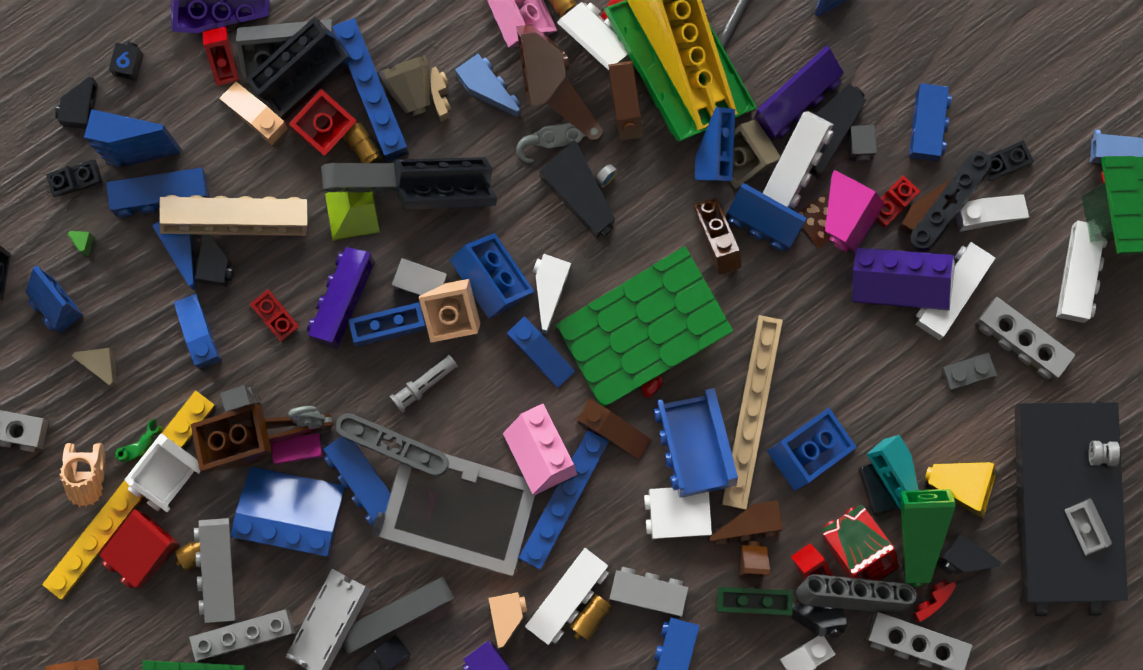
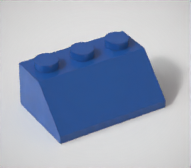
[725,183,807,252]
[449,233,535,319]

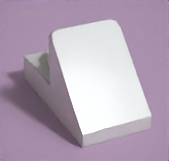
[780,635,835,670]

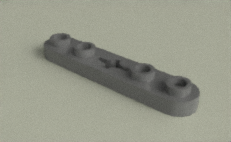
[336,413,449,477]

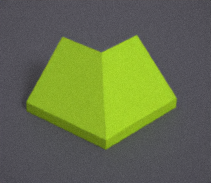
[325,192,380,241]

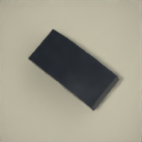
[987,140,1034,181]
[46,159,103,197]

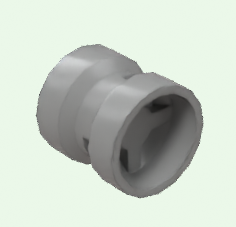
[1089,441,1120,466]

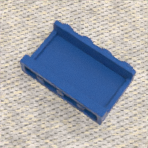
[654,388,738,498]

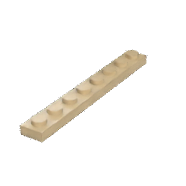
[722,315,783,510]

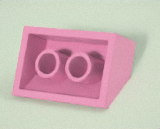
[487,0,557,48]
[503,404,577,496]

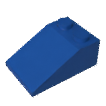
[26,266,83,333]
[767,408,857,491]

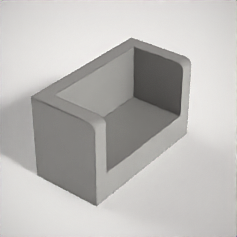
[392,258,448,296]

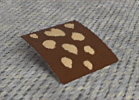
[797,193,830,249]

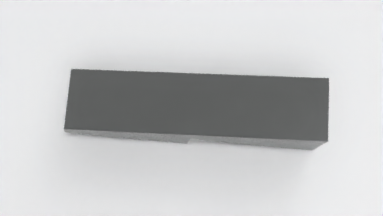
[220,385,260,412]

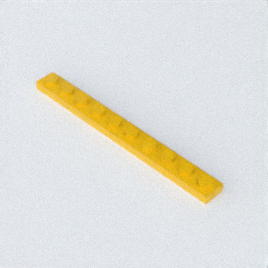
[42,390,216,600]

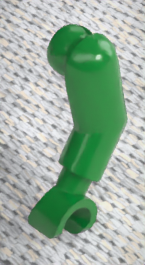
[115,419,163,463]

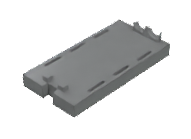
[285,569,371,670]

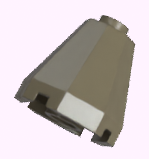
[377,56,430,116]

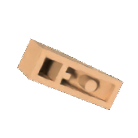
[220,82,288,146]

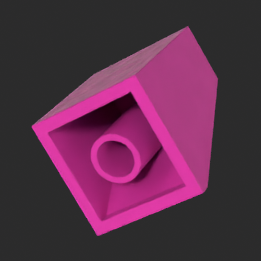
[825,170,885,253]

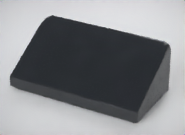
[859,464,896,515]

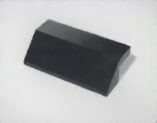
[246,16,352,120]
[394,157,497,209]

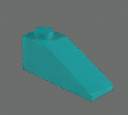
[866,435,918,511]

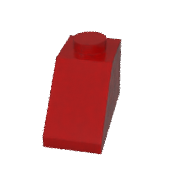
[203,26,239,86]
[790,543,833,580]

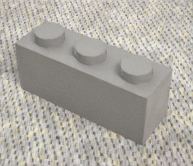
[609,567,688,617]

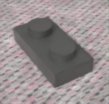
[942,353,997,391]

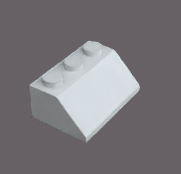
[557,2,630,70]

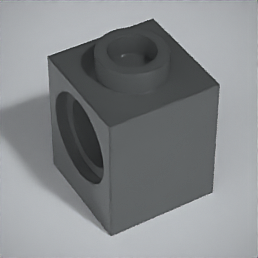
[848,125,877,163]

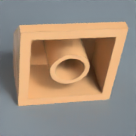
[419,279,480,342]
[489,592,527,648]

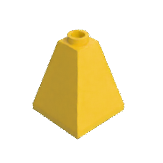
[925,462,997,518]

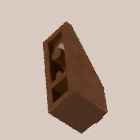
[608,61,643,141]
[577,399,651,460]
[738,541,770,578]

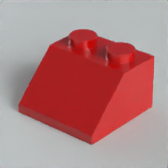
[289,89,357,156]

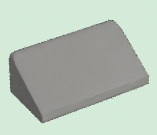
[1064,498,1112,556]

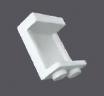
[124,433,200,512]
[644,488,712,540]

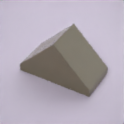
[72,348,118,388]

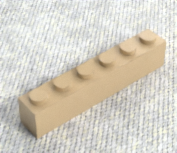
[160,195,307,236]

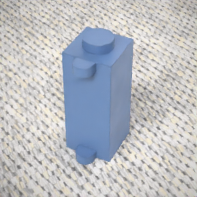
[1090,129,1143,163]

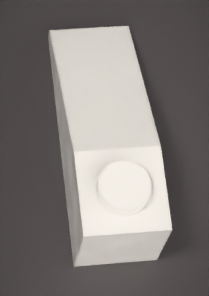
[955,194,1029,232]
[533,254,571,334]

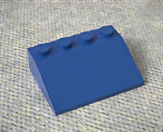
[84,109,181,167]
[230,467,345,558]

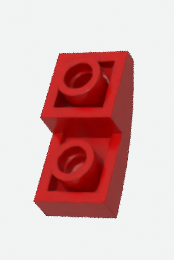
[875,175,921,228]
[250,289,299,342]
[912,580,956,622]

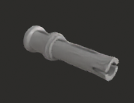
[389,354,458,413]

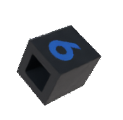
[109,41,144,81]

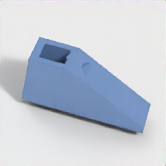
[455,54,521,117]

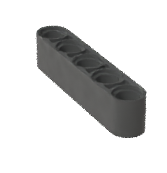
[321,163,397,192]
[796,574,917,614]
[342,577,455,655]

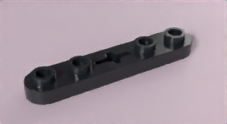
[911,151,992,252]

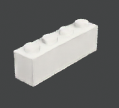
[763,111,834,209]
[1056,221,1108,323]
[915,242,995,340]
[525,548,609,645]

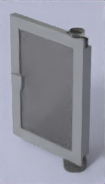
[371,454,535,577]

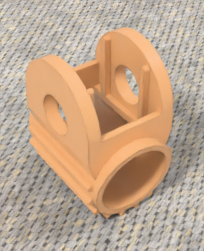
[60,443,106,507]

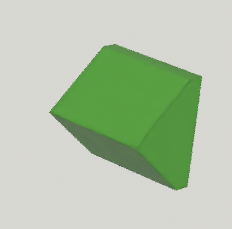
[68,231,94,257]

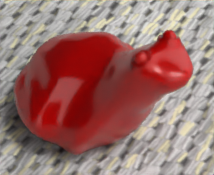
[641,375,663,398]

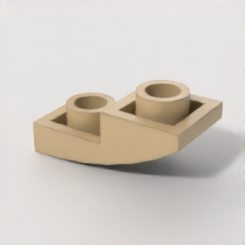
[431,67,451,122]

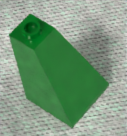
[901,489,955,586]

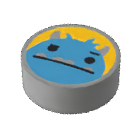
[595,164,618,188]

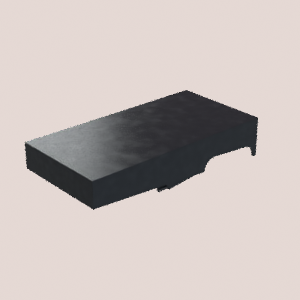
[1015,402,1128,617]

